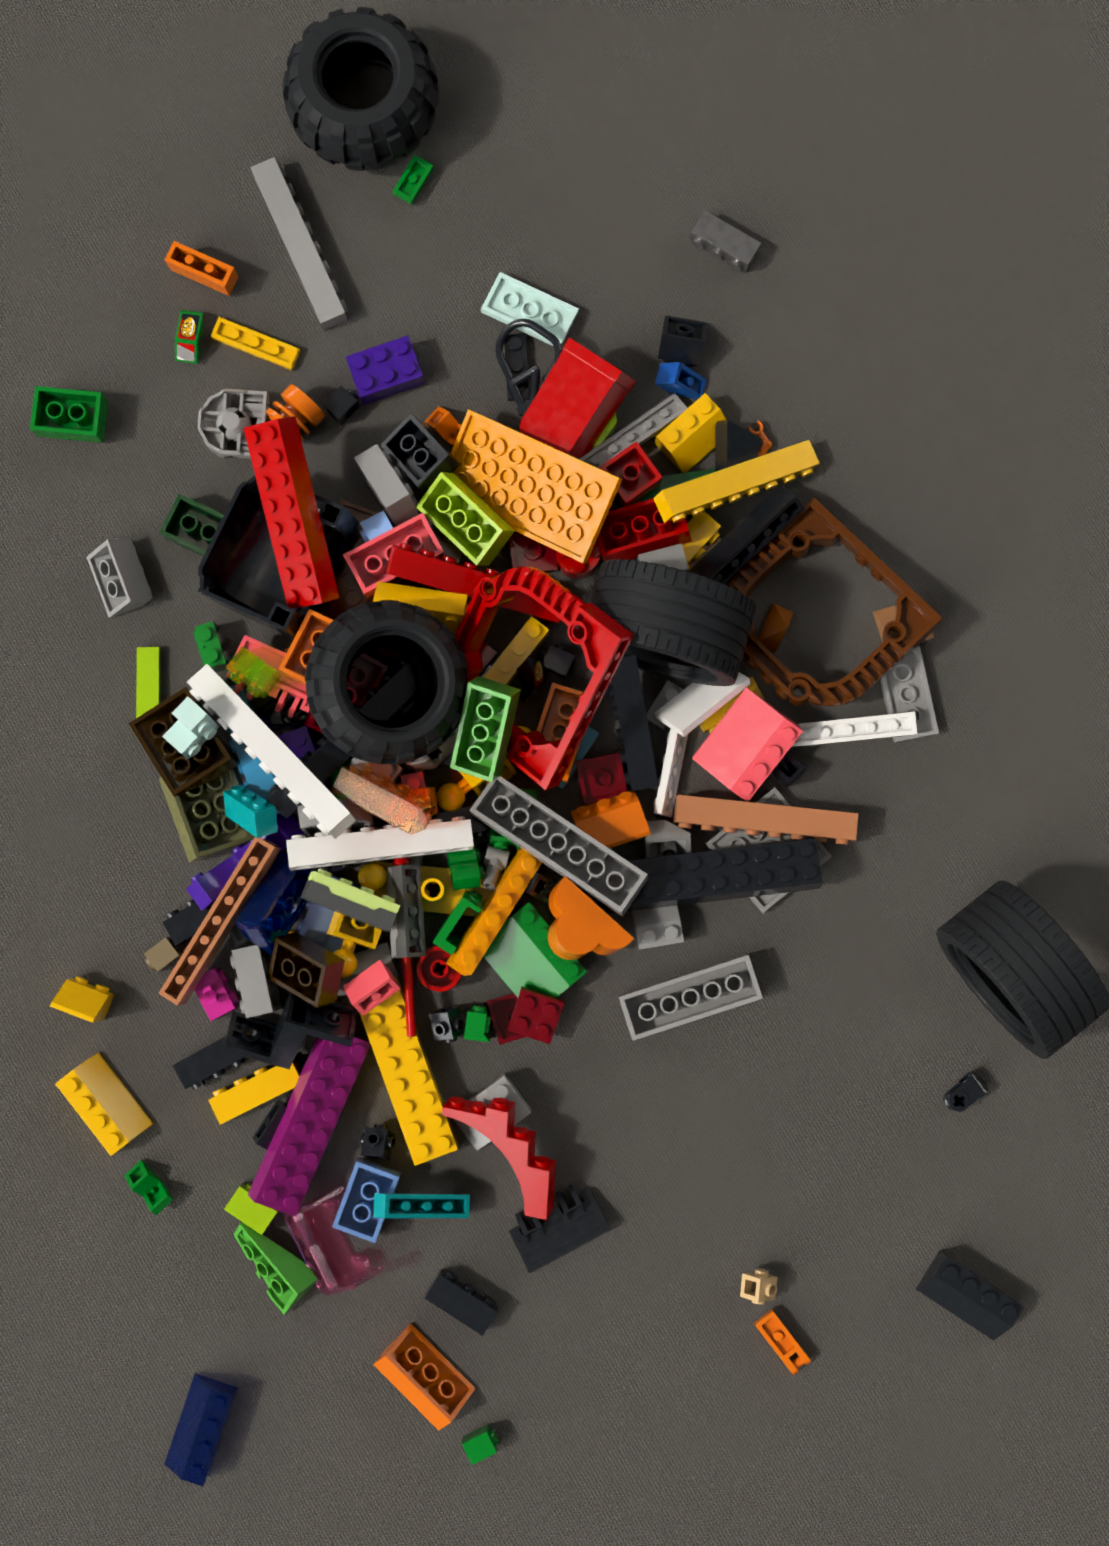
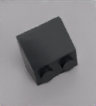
[658,315,708,367]

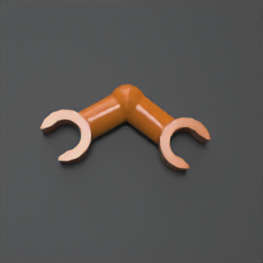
[748,420,772,458]

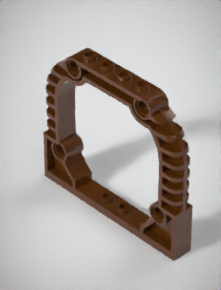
[728,498,942,706]

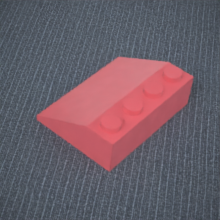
[692,687,803,802]

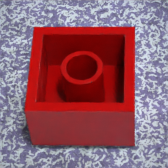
[599,441,663,507]

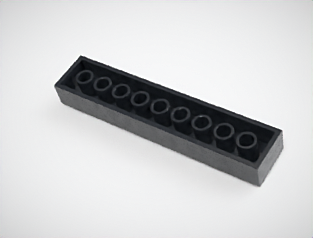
[593,838,823,914]

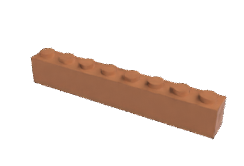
[673,795,858,845]
[158,837,281,1006]

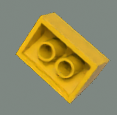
[654,393,726,473]

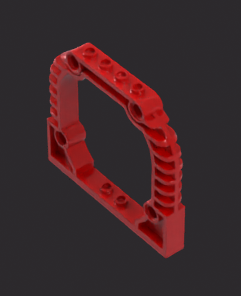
[455,566,634,790]

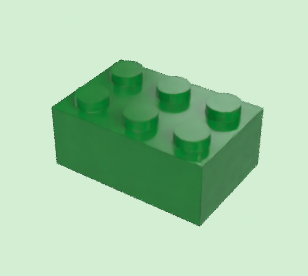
[30,386,108,443]

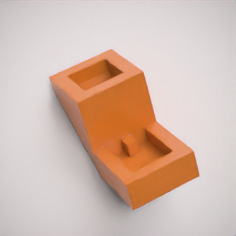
[424,406,462,447]

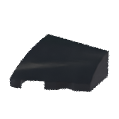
[258,692,309,731]

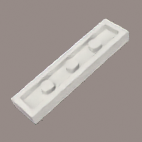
[654,728,688,818]

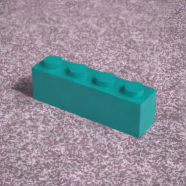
[373,1193,470,1218]

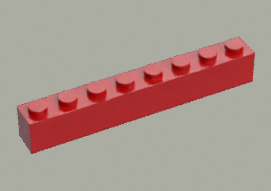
[386,543,560,623]

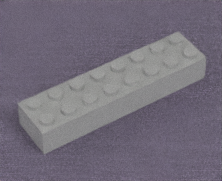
[469,776,648,917]

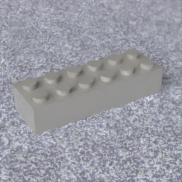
[617,954,763,1041]

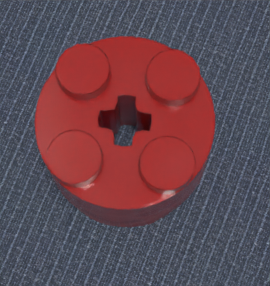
[556,540,601,578]
[417,946,462,992]

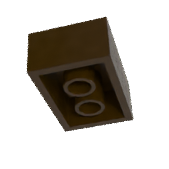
[268,932,345,1008]

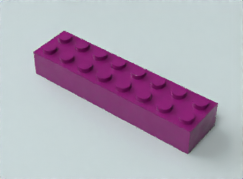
[248,1036,371,1217]

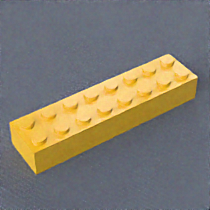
[359,976,459,1166]

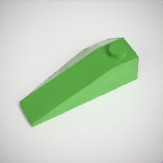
[234,1222,318,1315]

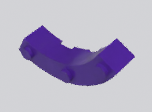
[186,814,305,911]

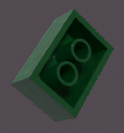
[159,493,224,557]

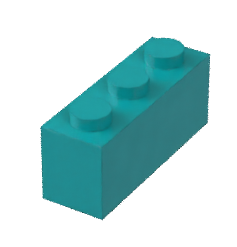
[223,785,278,838]

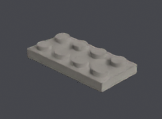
[880,647,939,743]

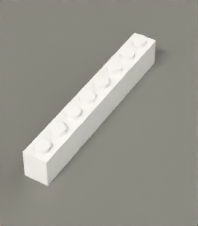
[286,817,474,871]

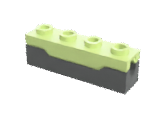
[300,869,400,932]

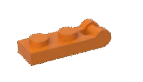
[754,1309,811,1375]

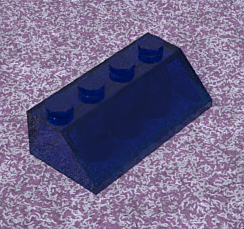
[235,852,311,955]
[164,1373,238,1487]

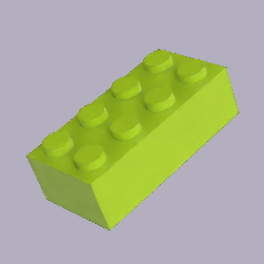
[416,472,515,566]

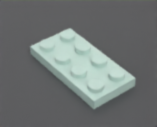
[481,272,579,346]

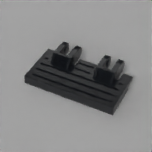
[509,1184,611,1273]

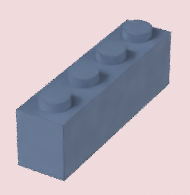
[297,875,340,947]

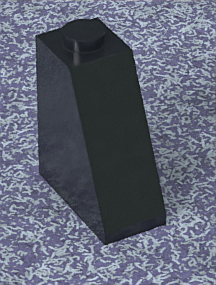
[715,420,763,471]

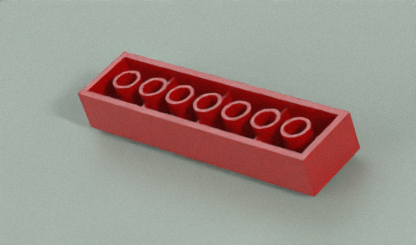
[243,416,339,608]

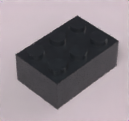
[380,414,461,493]

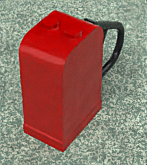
[495,319,636,459]

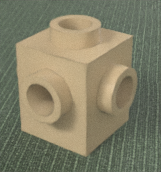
[740,1269,777,1305]

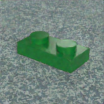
[392,155,434,205]

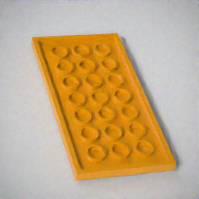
[451,409,622,564]

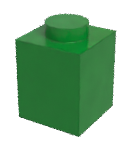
[462,1425,499,1465]

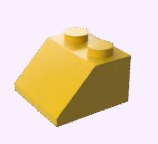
[50,976,115,1023]

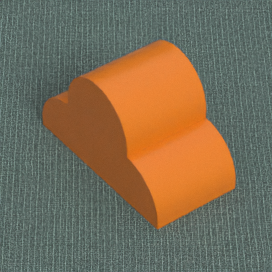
[548,876,634,960]

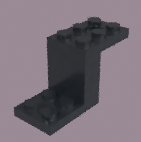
[223,992,358,1069]

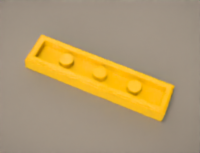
[210,317,301,371]

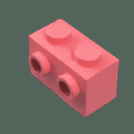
[342,960,401,1016]

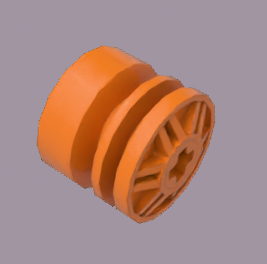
[265,384,325,442]

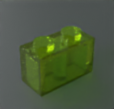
[225,646,281,699]

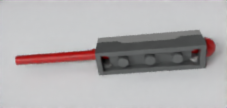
[386,857,426,1037]

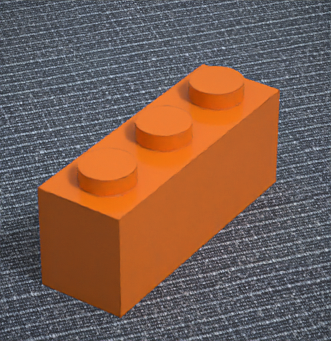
[165,241,239,296]

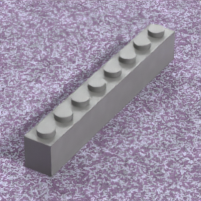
[250,157,349,331]

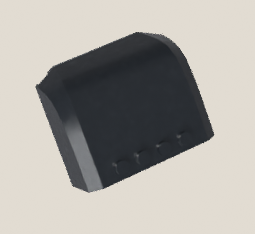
[198,475,359,639]

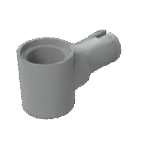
[482,845,510,890]

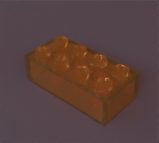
[331,762,437,835]

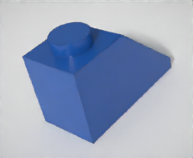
[655,362,707,400]

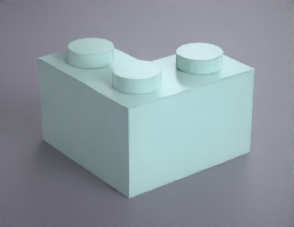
[162,697,220,759]

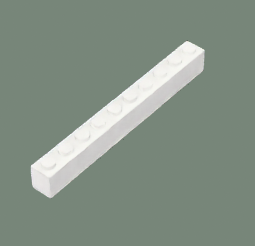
[187,664,356,839]

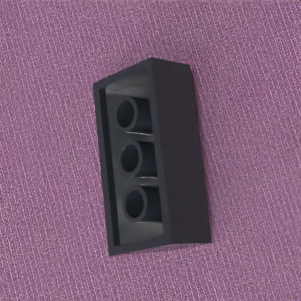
[916,1251,1024,1341]

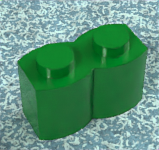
[447,843,484,890]

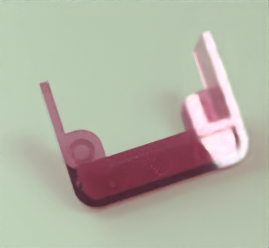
[285,1186,384,1295]

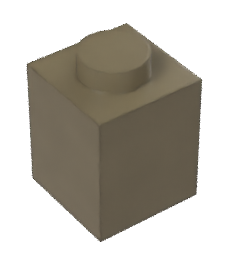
[144,937,183,972]

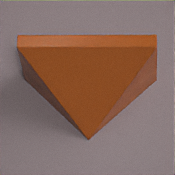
[757,603,793,652]

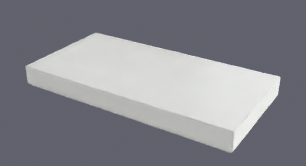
[654,672,751,737]

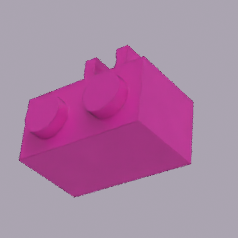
[195,967,239,1021]

